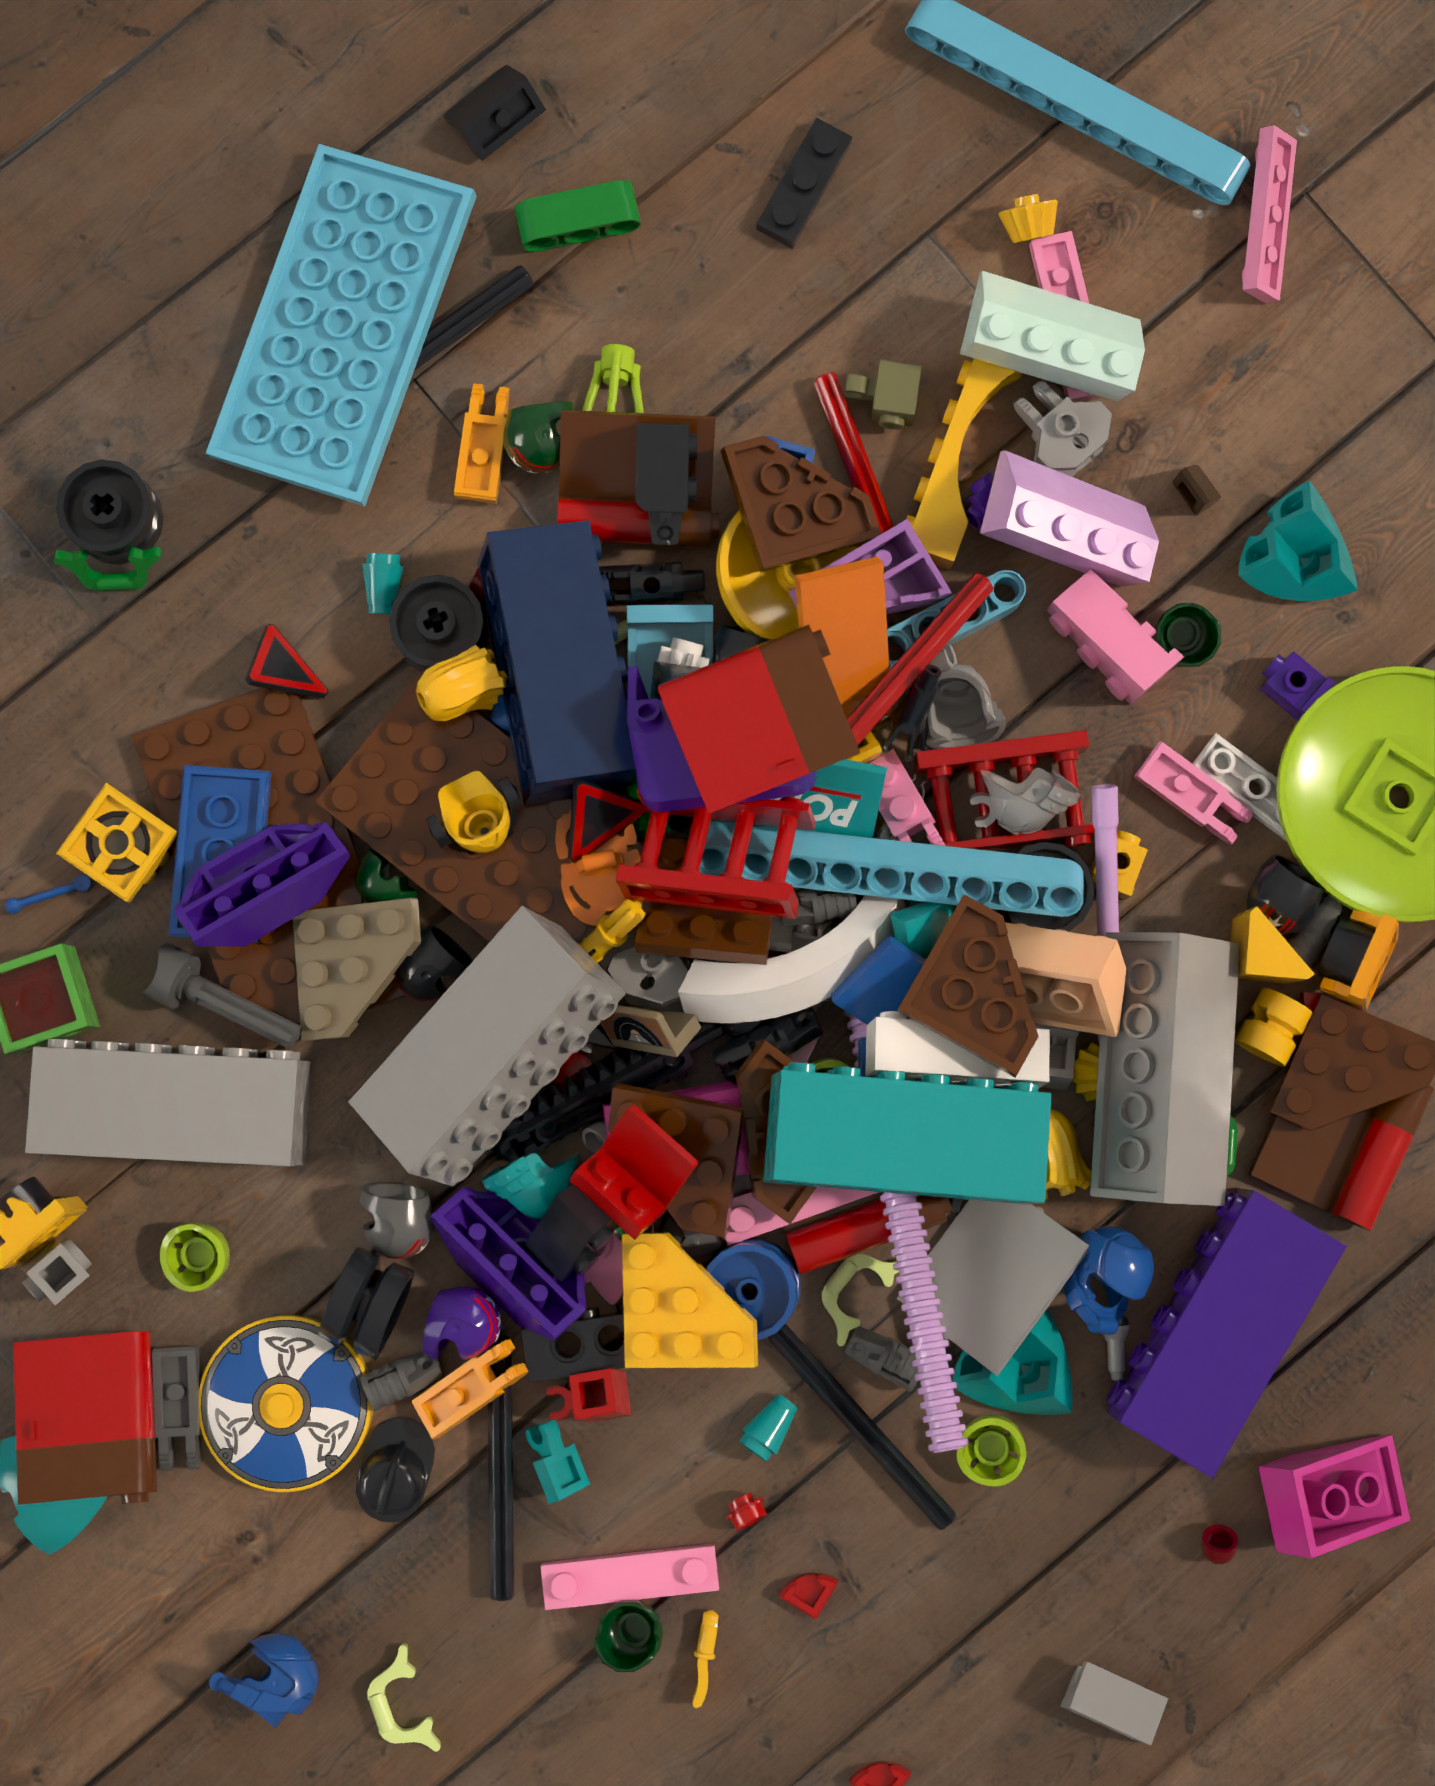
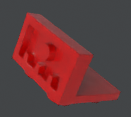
[569,1104,698,1240]

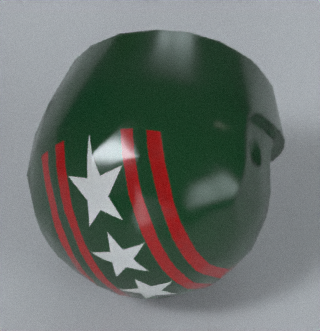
[503,401,575,474]

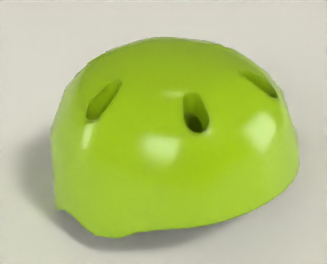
[160,1222,230,1292]
[957,1415,1027,1487]

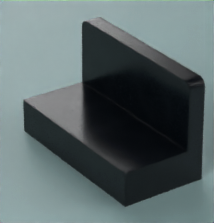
[443,65,546,161]

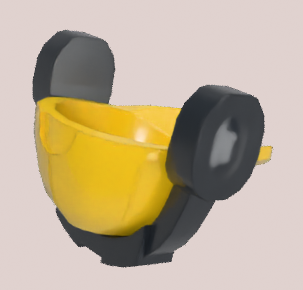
[425,771,523,855]

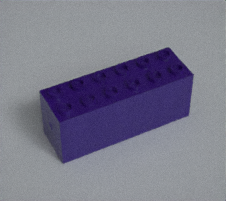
[1106,1188,1347,1479]

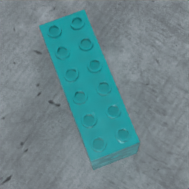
[763,1063,1052,1204]

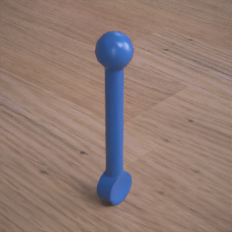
[5,874,93,914]

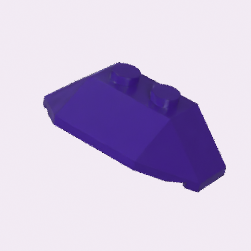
[174,822,350,946]
[430,1188,586,1341]

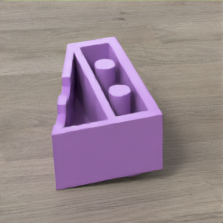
[788,519,952,615]

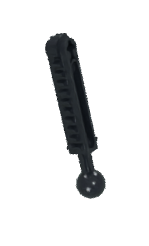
[491,1019,766,1162]

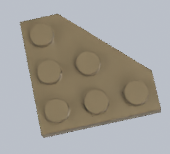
[293,898,421,1041]

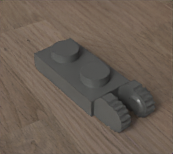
[152,1346,202,1471]

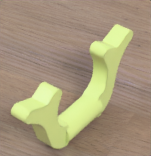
[821,1253,899,1346]
[367,1643,441,1752]

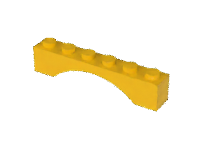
[906,358,1022,571]

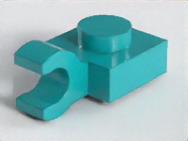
[525,1419,590,1504]

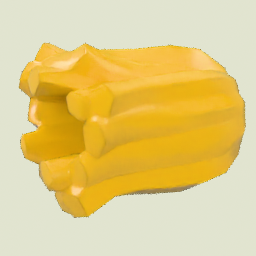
[416,644,507,721]
[1045,1109,1092,1200]

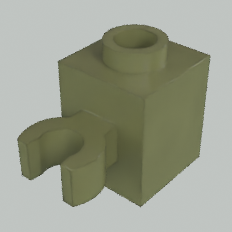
[845,360,922,430]

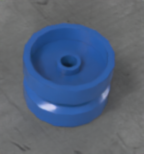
[706,1239,801,1341]

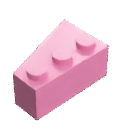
[1047,569,1184,705]

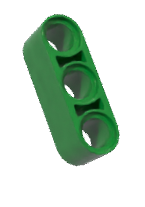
[514,180,641,252]

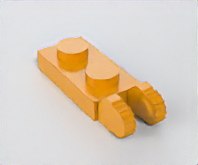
[454,383,510,504]
[411,1339,529,1439]

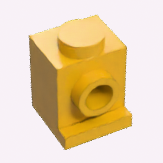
[1090,830,1148,900]

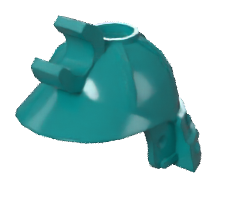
[480,1153,580,1219]

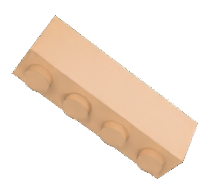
[1005,922,1126,1037]

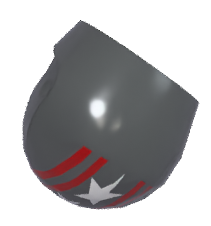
[359,1182,435,1259]

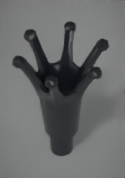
[871,664,942,763]

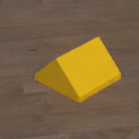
[1231,906,1314,984]

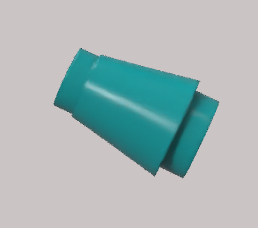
[362,553,404,615]
[738,1393,798,1462]

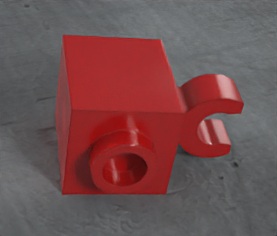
[546,1368,632,1423]

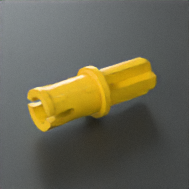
[579,899,645,963]

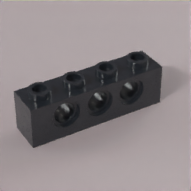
[521,1303,625,1383]

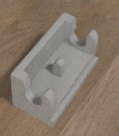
[1060,1661,1168,1746]

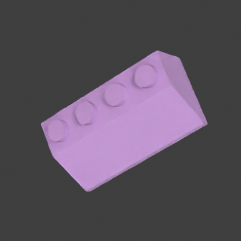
[980,450,1159,587]

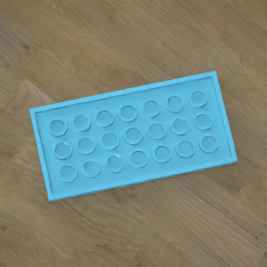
[205,144,477,507]

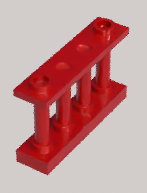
[914,730,1095,850]
[615,788,816,919]

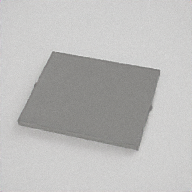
[896,1200,1089,1376]

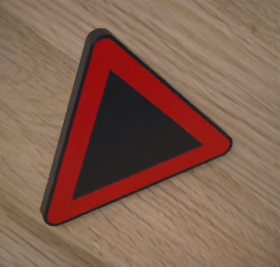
[245,624,329,698]
[568,779,647,863]

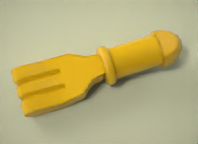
[693,1610,719,1708]

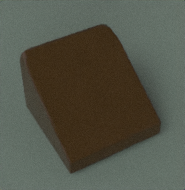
[1173,465,1221,515]

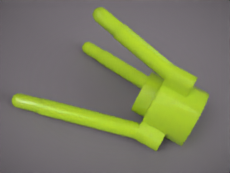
[582,344,644,413]

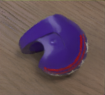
[422,1286,502,1360]

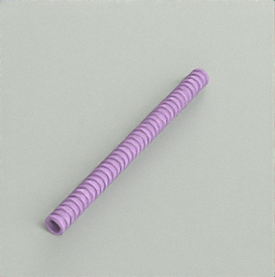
[844,1010,969,1453]

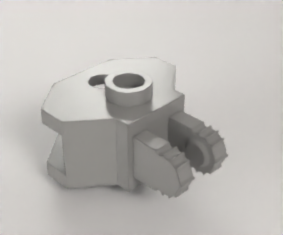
[1013,381,1112,477]
[608,947,691,1013]

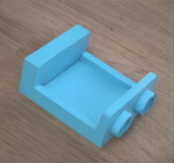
[627,605,713,699]

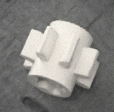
[657,637,710,668]

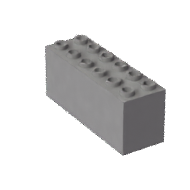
[348,906,626,1186]
[1090,932,1240,1206]
[25,1039,312,1166]

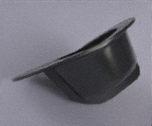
[356,1417,435,1523]

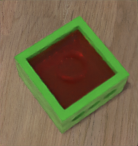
[0,943,101,1055]

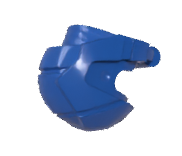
[1062,1226,1154,1335]
[209,1632,319,1728]

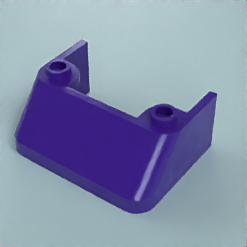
[627,666,817,812]

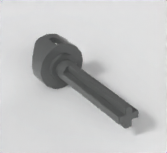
[141,943,302,1049]

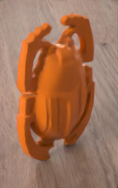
[555,810,643,926]

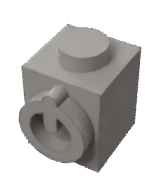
[20,1237,92,1305]

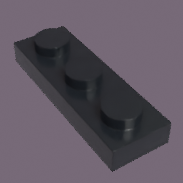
[756,117,853,249]

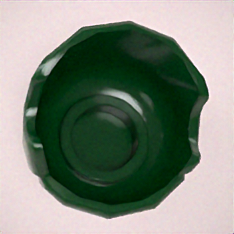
[1154,603,1221,667]
[354,849,417,903]
[594,1600,663,1672]

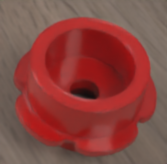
[725,1493,767,1531]

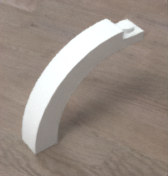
[678,868,905,1023]

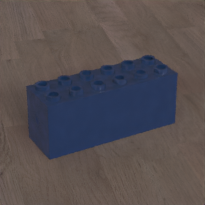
[477,520,636,806]

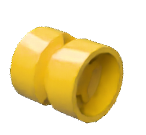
[1234,987,1313,1067]

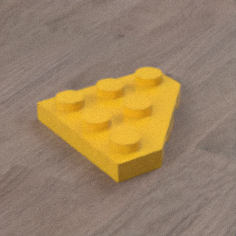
[622,1233,758,1368]

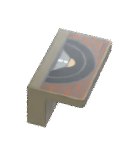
[601,1005,701,1057]

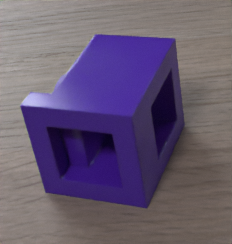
[1259,651,1335,721]

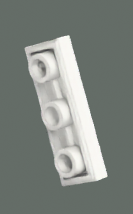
[1192,733,1286,840]

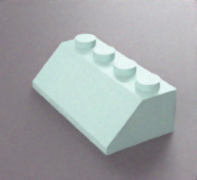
[960,271,1145,402]

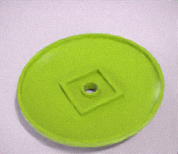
[1276,666,1435,923]

